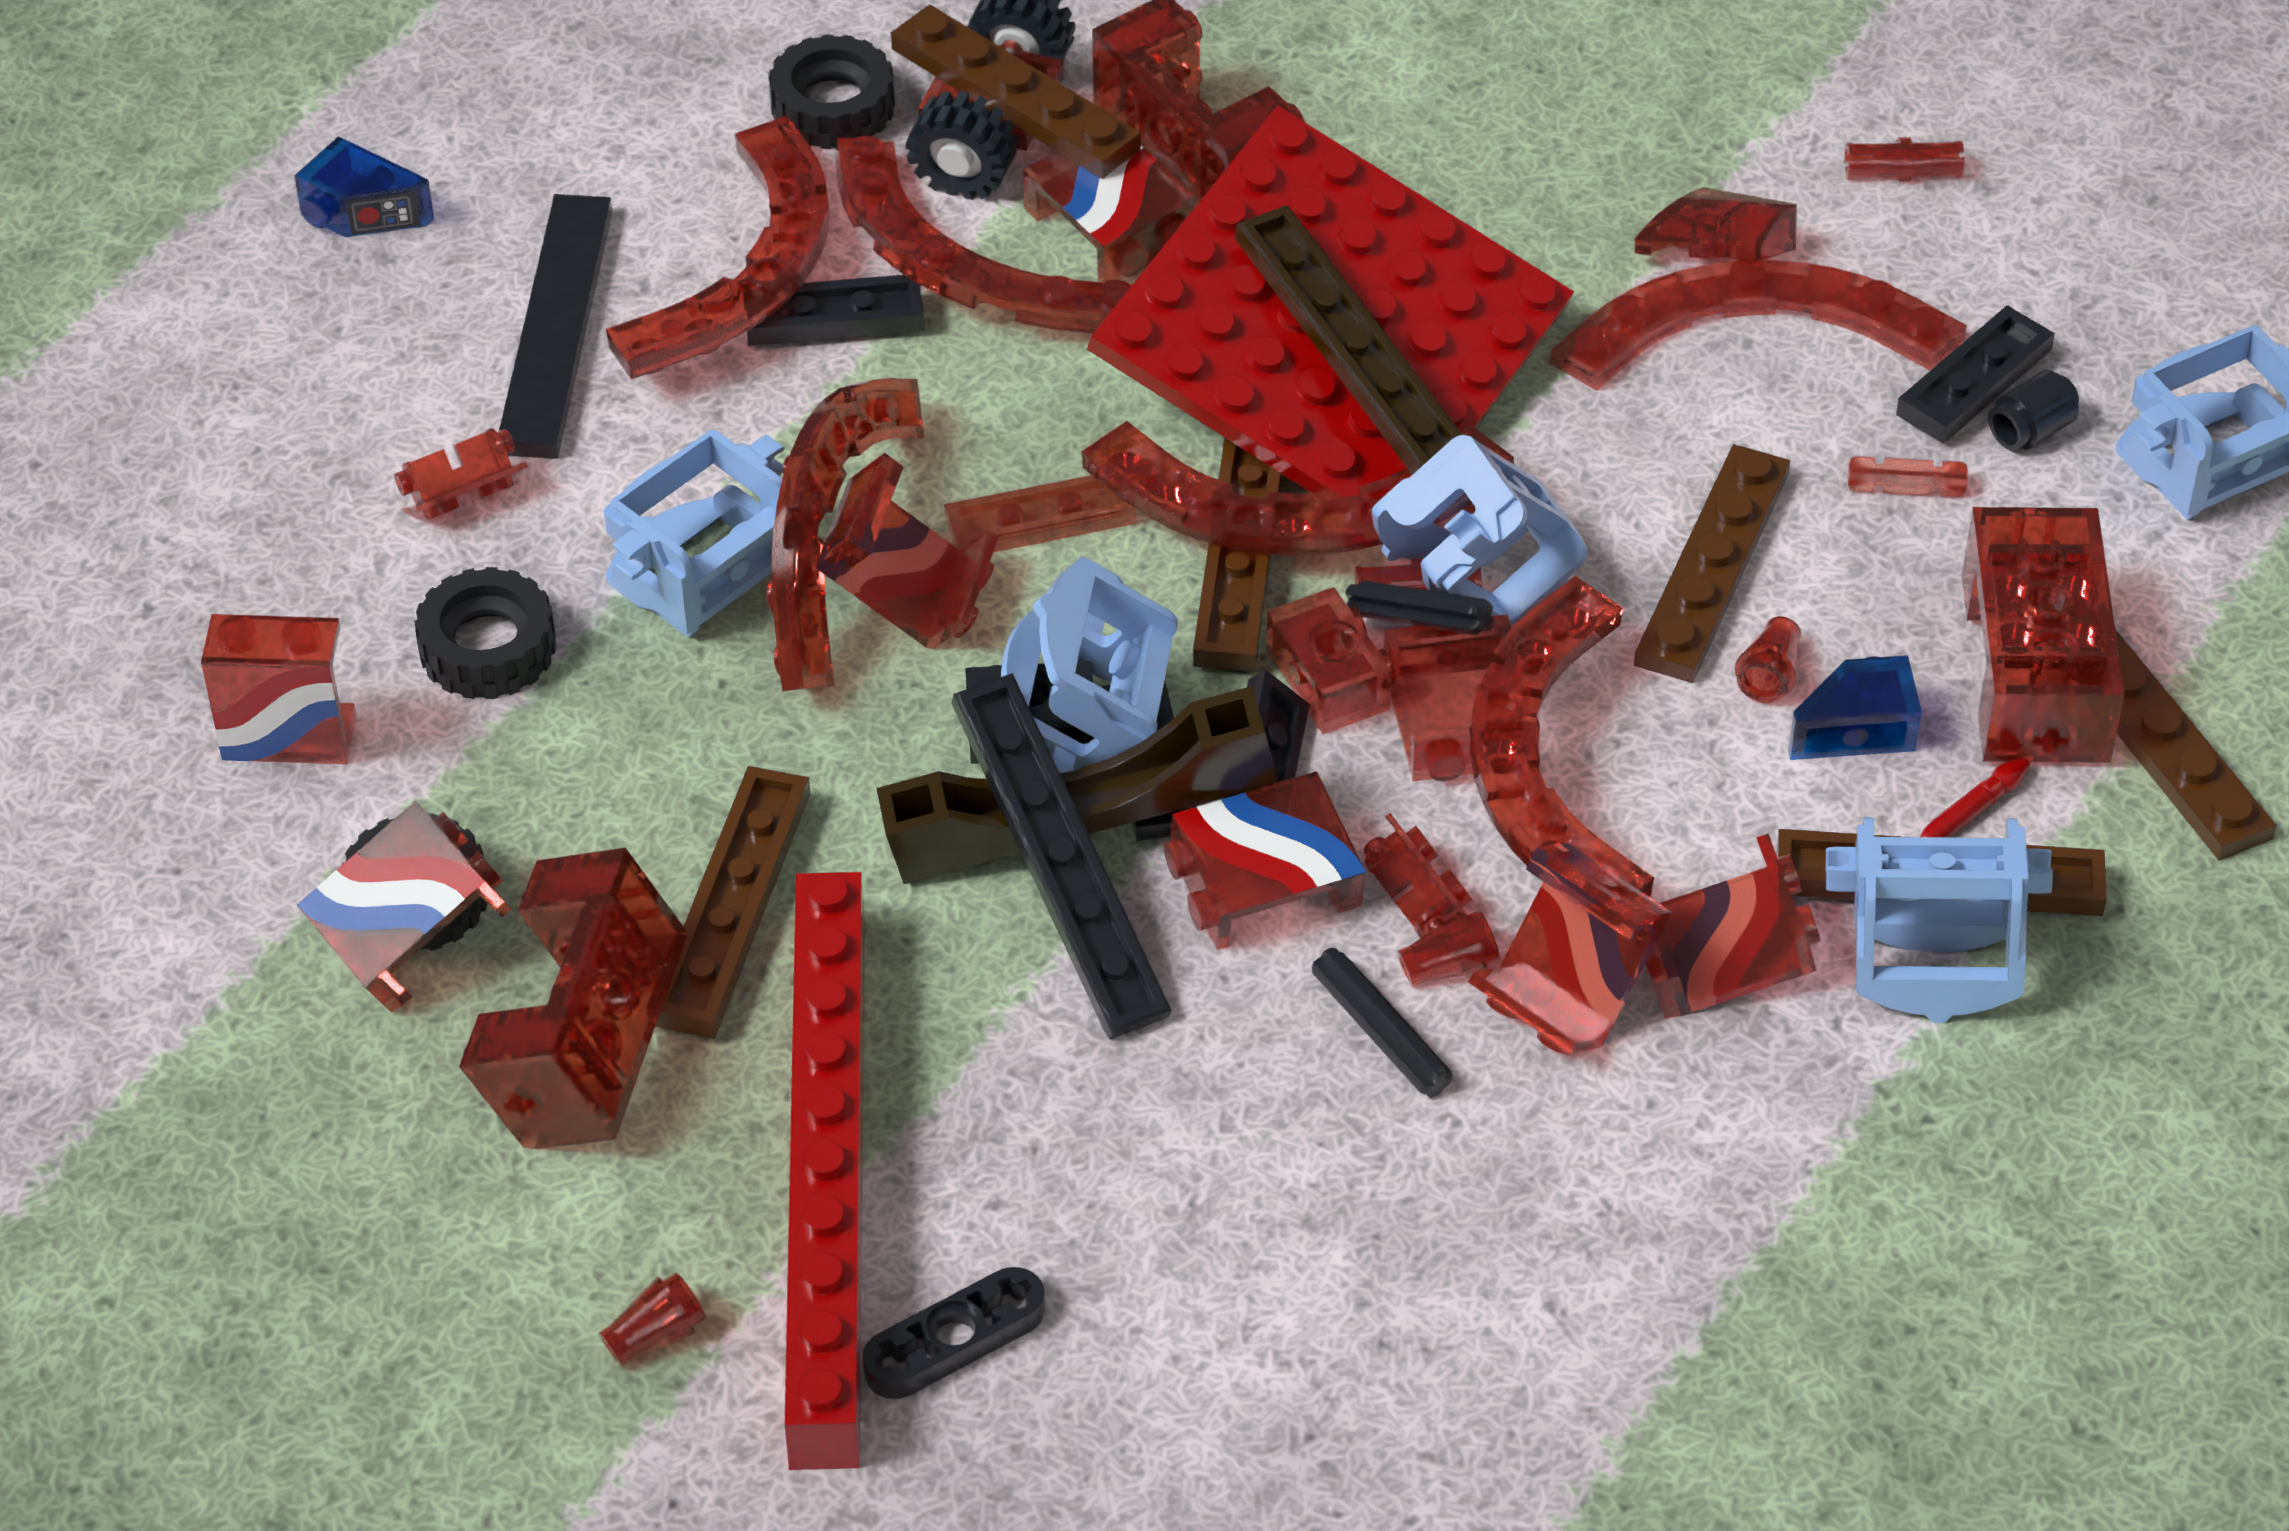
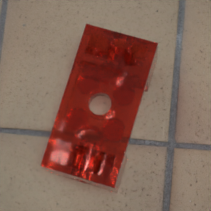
[1092,0,1305,207]
[1962,507,2125,763]
[459,847,688,1149]

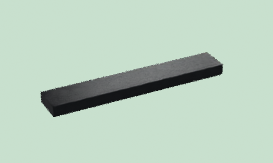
[496,194,613,459]
[951,673,1172,1040]

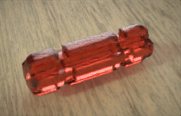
[1847,455,1968,498]

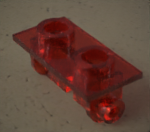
[394,428,528,520]
[1363,813,1477,943]

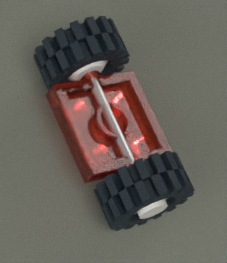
[905,0,1076,200]

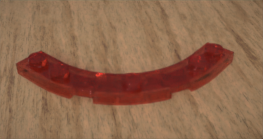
[606,116,830,379]
[835,136,1133,334]
[1550,258,1967,391]
[766,378,925,692]
[1081,421,1514,556]
[1470,575,1654,923]

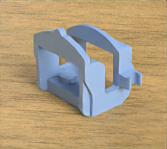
[2116,325,2289,519]
[604,430,800,637]
[1372,435,1587,626]
[1001,557,1178,773]
[1825,817,2053,1023]

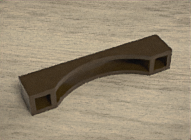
[876,686,1279,884]

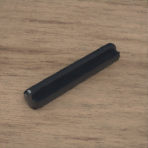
[1345,580,1495,636]
[1312,947,1452,1098]

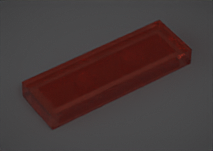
[944,469,1136,559]

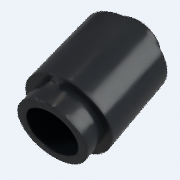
[1988,370,2079,451]

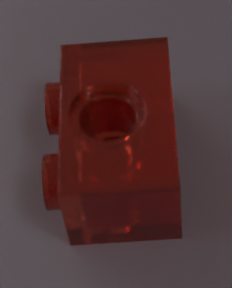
[1266,587,1396,735]

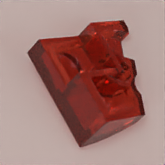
[1635,187,1797,261]

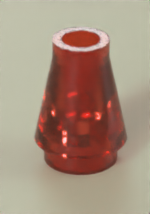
[1735,616,1801,703]
[1397,910,1500,987]
[598,1272,707,1367]

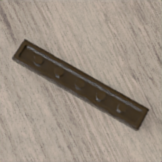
[1234,205,1462,475]

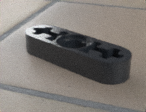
[863,1267,1045,1399]

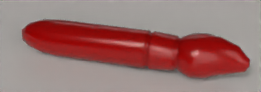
[1920,758,2031,838]

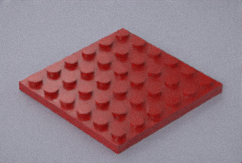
[1087,105,1575,535]

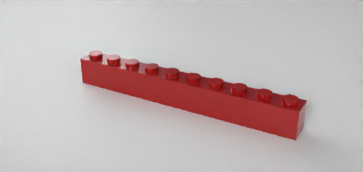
[784,872,865,1470]

